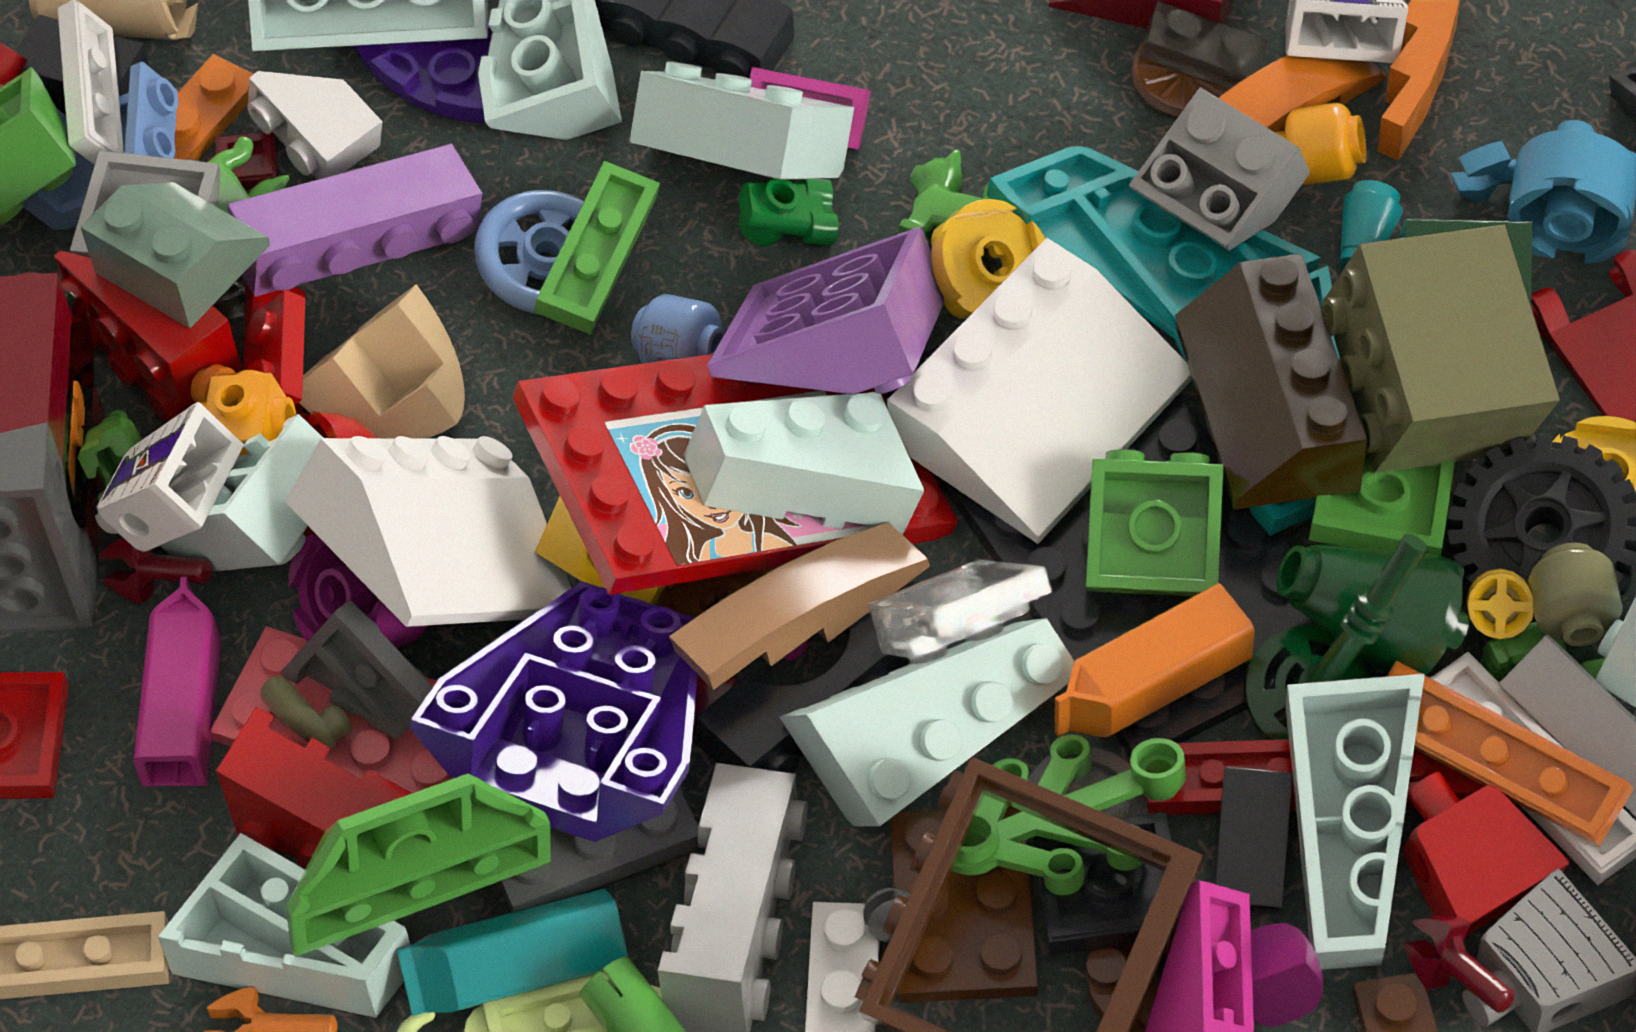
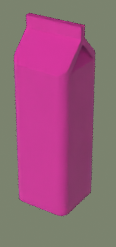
[133,577,222,787]

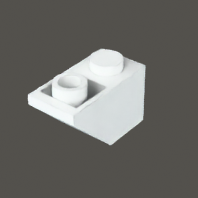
[247,71,382,180]

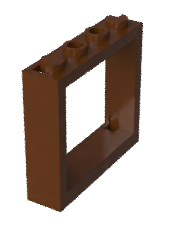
[854,757,1203,1032]

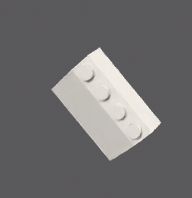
[887,238,1192,544]
[285,436,571,626]

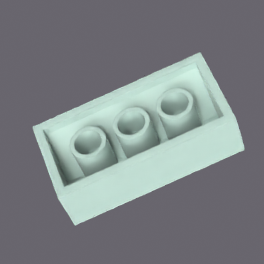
[248,0,488,51]

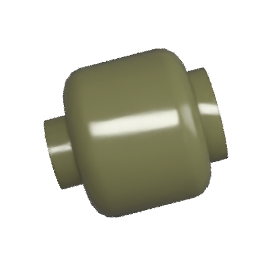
[1528,543,1623,646]

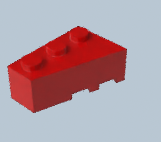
[216,707,412,869]

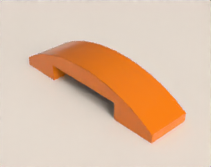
[1219,56,1386,133]

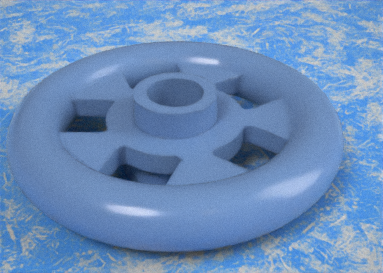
[474,190,584,315]

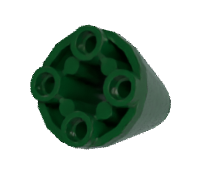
[1276,545,1469,676]

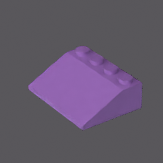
[707,226,944,394]

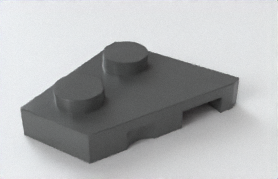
[281,600,433,740]

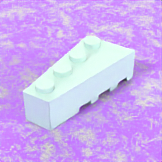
[780,618,1074,826]

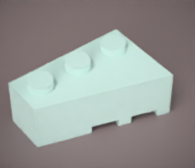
[683,392,924,535]
[159,414,323,572]
[158,833,411,1018]

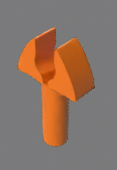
[203,987,338,1032]

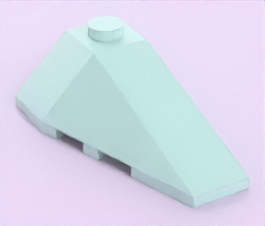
[478,0,622,140]

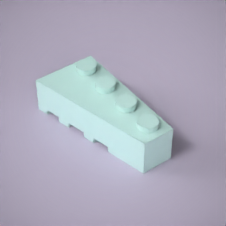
[1286,674,1425,970]

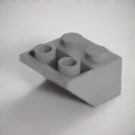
[1129,87,1310,251]

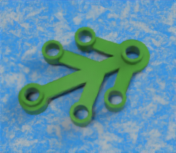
[952,734,1186,895]

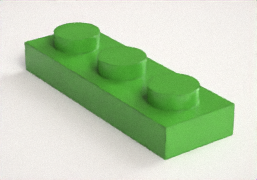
[534,161,660,335]

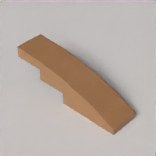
[669,522,930,690]

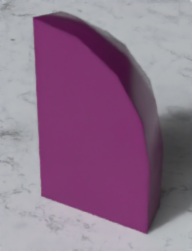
[1251,923,1323,1027]

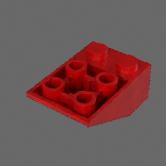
[54,251,242,422]

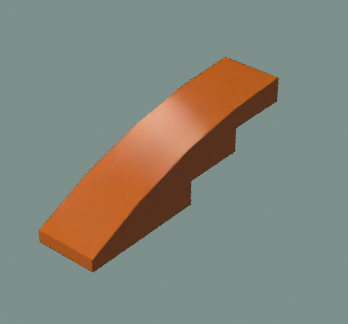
[1377,0,1460,161]

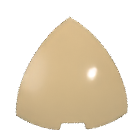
[298,284,465,439]

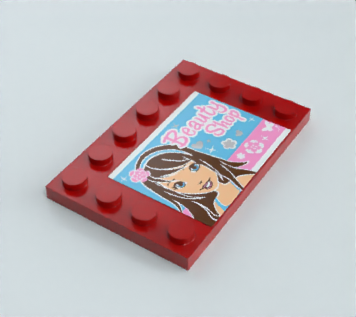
[512,354,958,595]

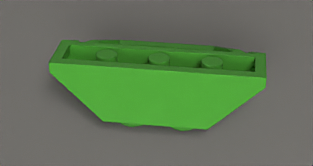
[286,774,551,957]

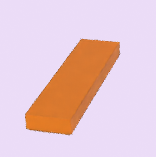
[1387,661,1634,847]

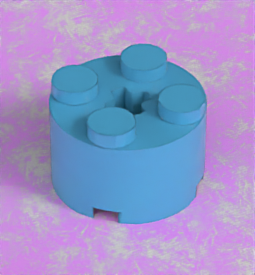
[1507,120,1636,264]

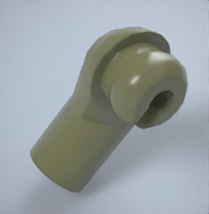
[260,676,352,749]

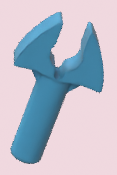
[1450,141,1516,203]

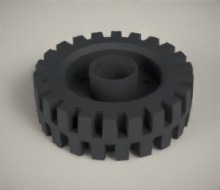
[1447,434,1636,624]

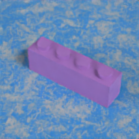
[227,144,482,297]

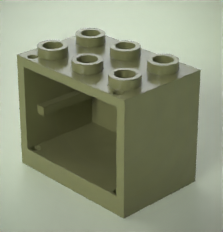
[1321,224,1560,473]

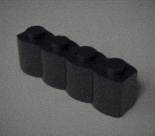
[595,0,795,79]

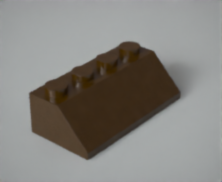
[1175,254,1367,510]

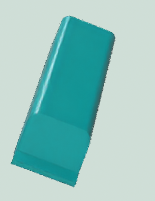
[396,888,628,1016]

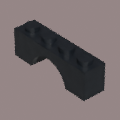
[696,580,944,774]

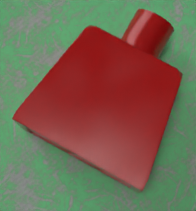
[1403,772,1569,937]

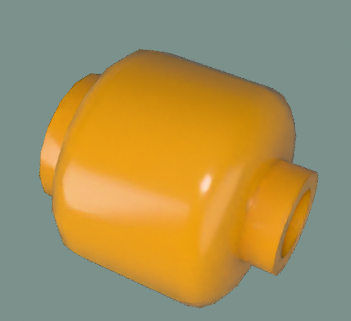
[1276,103,1367,185]

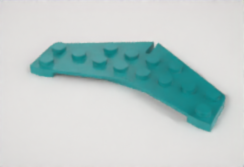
[987,146,1340,536]

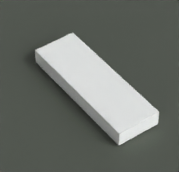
[57,0,124,165]

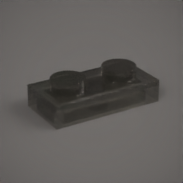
[1140,1,1268,89]

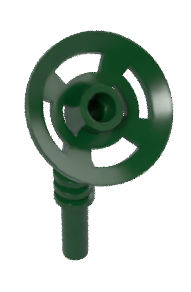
[1244,534,1428,740]

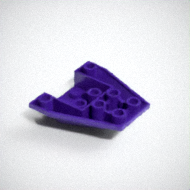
[410,581,698,842]

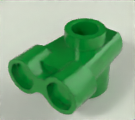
[738,178,839,246]

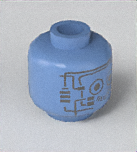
[631,294,726,364]

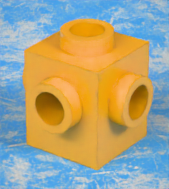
[201,370,296,457]

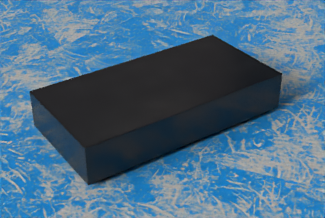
[1214,766,1292,909]

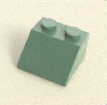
[80,182,271,329]

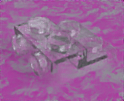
[868,559,1052,664]

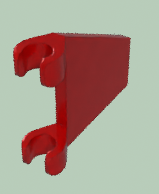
[1531,249,1636,422]

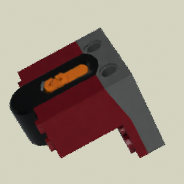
[0,272,106,633]

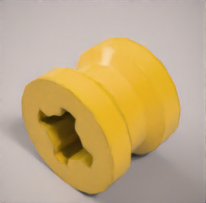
[1466,568,1534,639]

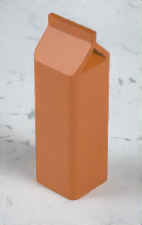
[1055,583,1255,737]

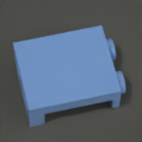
[23,62,178,230]

